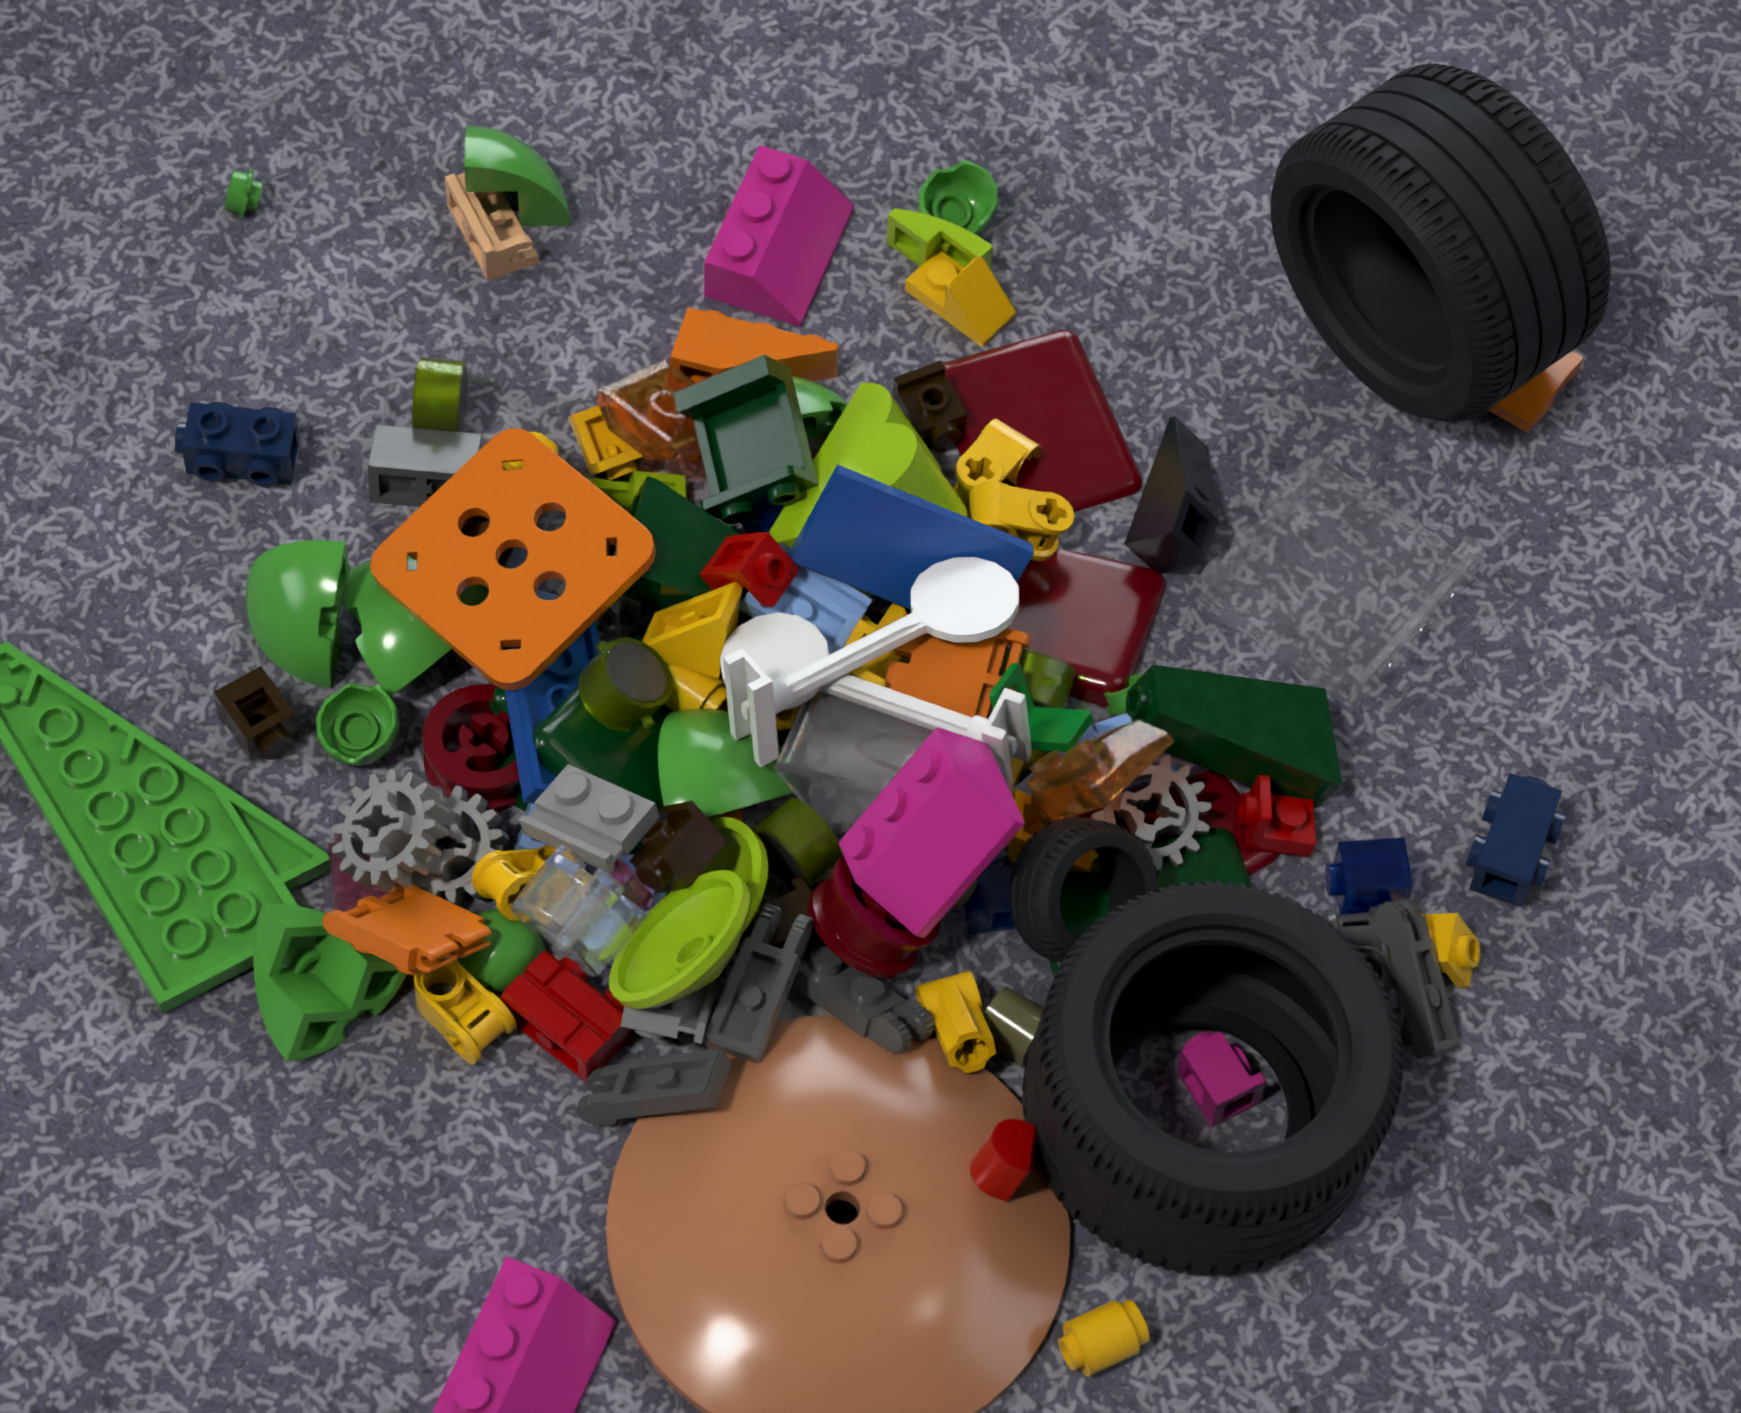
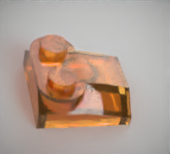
[596,359,703,462]
[1027,720,1174,825]

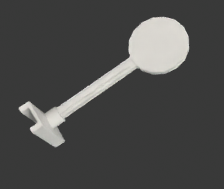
[723,557,1019,767]
[720,613,1032,794]

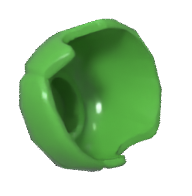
[918,160,998,236]
[315,683,399,766]
[457,909,546,994]

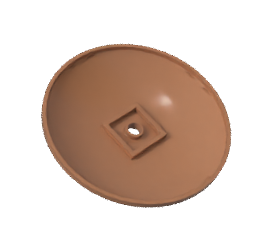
[606,1015,1070,1413]

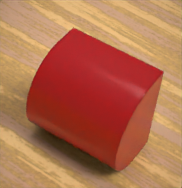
[970,1119,1037,1202]

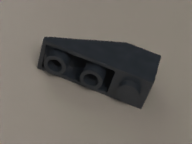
[1124,416,1219,573]

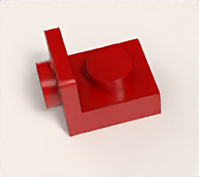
[699,532,798,608]
[1237,774,1316,857]

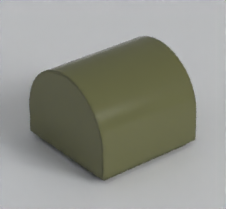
[983,986,1043,1067]

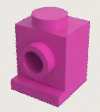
[1177,1031,1266,1128]

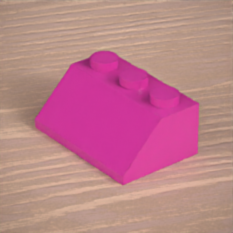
[704,145,854,327]
[838,727,1025,938]
[432,1257,616,1413]

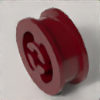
[423,684,520,812]
[808,855,940,979]

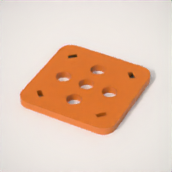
[370,428,656,691]

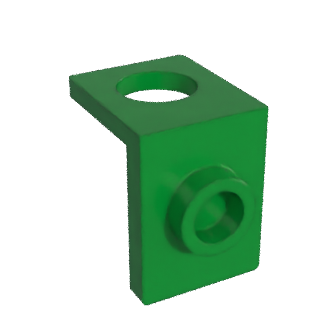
[989,663,1094,752]

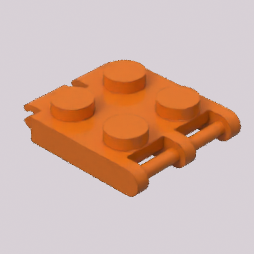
[885,614,1031,719]
[322,884,492,975]

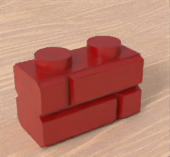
[500,951,632,1083]

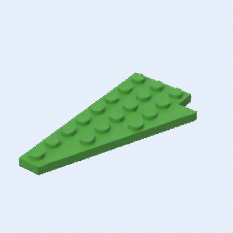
[0,642,332,1014]

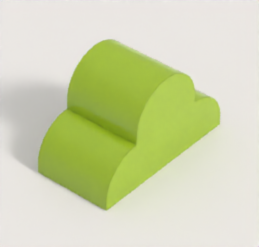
[769,383,967,597]

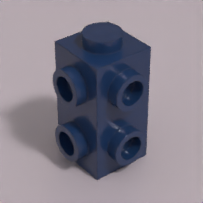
[175,402,300,486]
[1465,773,1566,907]

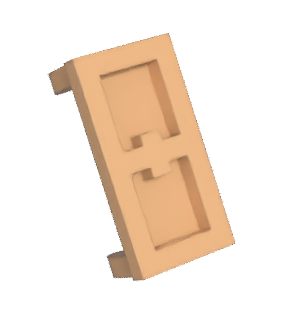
[445,173,539,281]

